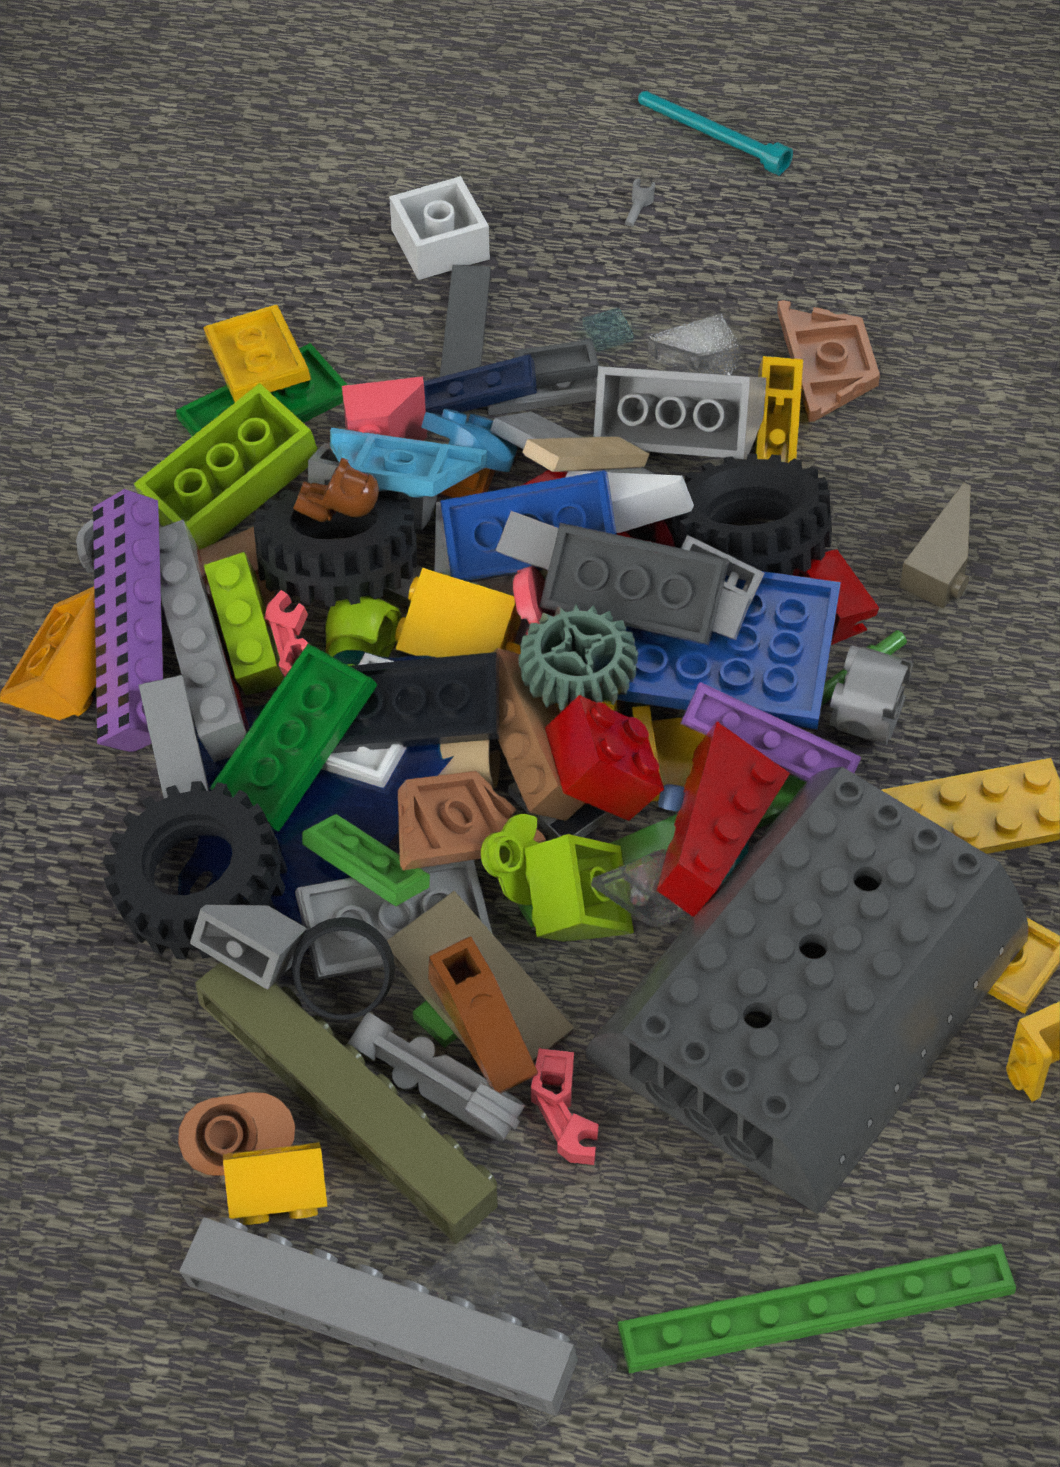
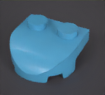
[421,409,517,472]

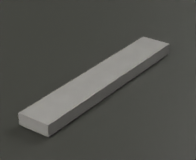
[495,511,751,641]

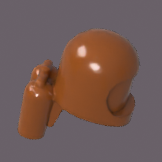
[293,458,379,522]

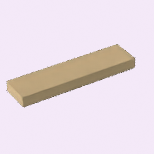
[522,436,649,472]

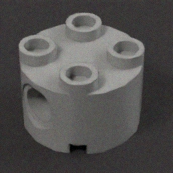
[829,645,913,745]

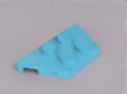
[330,428,487,498]

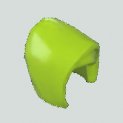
[325,596,402,666]

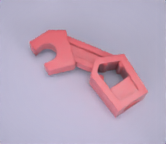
[264,590,311,677]
[531,1048,599,1165]

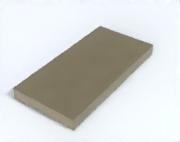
[387,891,574,1063]

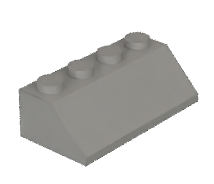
[593,366,766,459]

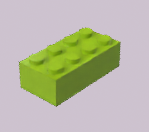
[134,383,318,550]

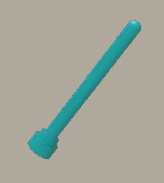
[638,91,793,176]

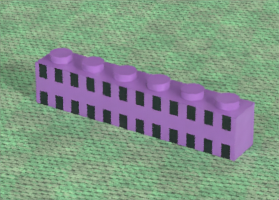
[93,489,163,752]

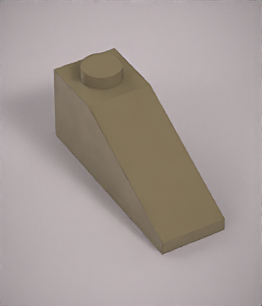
[900,482,971,609]

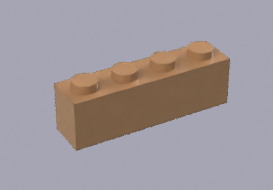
[493,648,585,821]

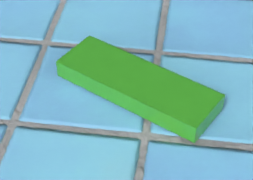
[302,814,430,907]

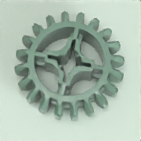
[518,604,638,712]

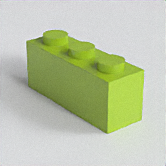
[204,552,285,695]

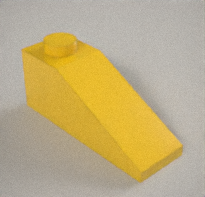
[755,356,803,463]

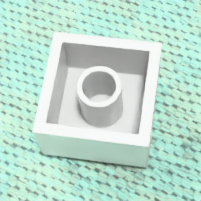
[389,176,490,280]

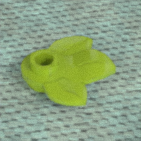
[481,814,539,905]

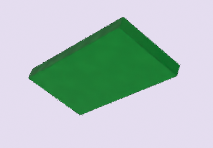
[175,343,348,436]
[209,643,378,832]

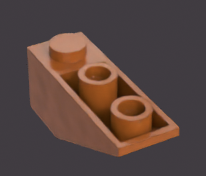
[428,936,538,1093]

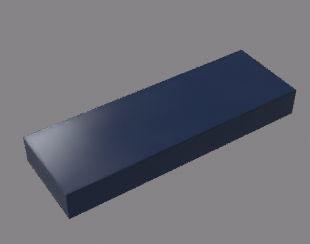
[424,354,537,415]

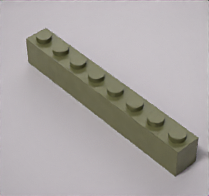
[195,962,498,1244]

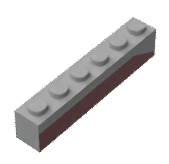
[159,520,250,763]

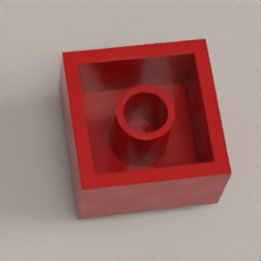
[545,695,664,821]

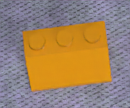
[0,586,96,721]

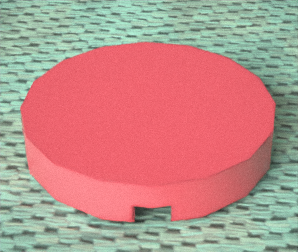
[513,566,556,635]

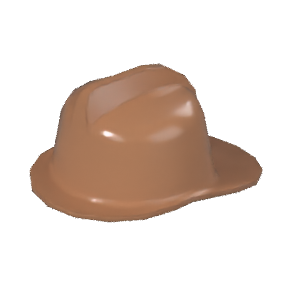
[178,1092,295,1176]

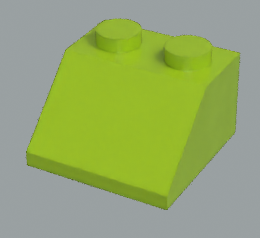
[524,834,634,942]

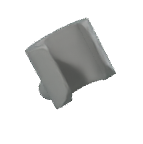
[624,178,655,227]

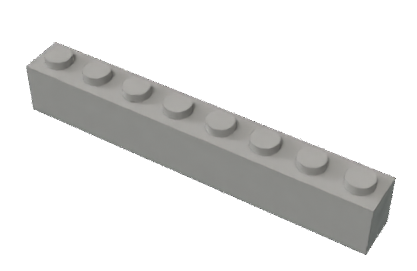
[179,1217,578,1416]

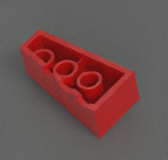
[656,721,790,917]

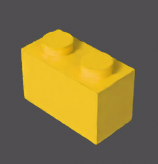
[223,1142,328,1225]

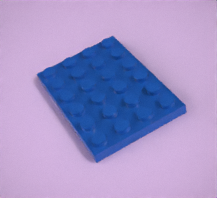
[604,571,841,729]

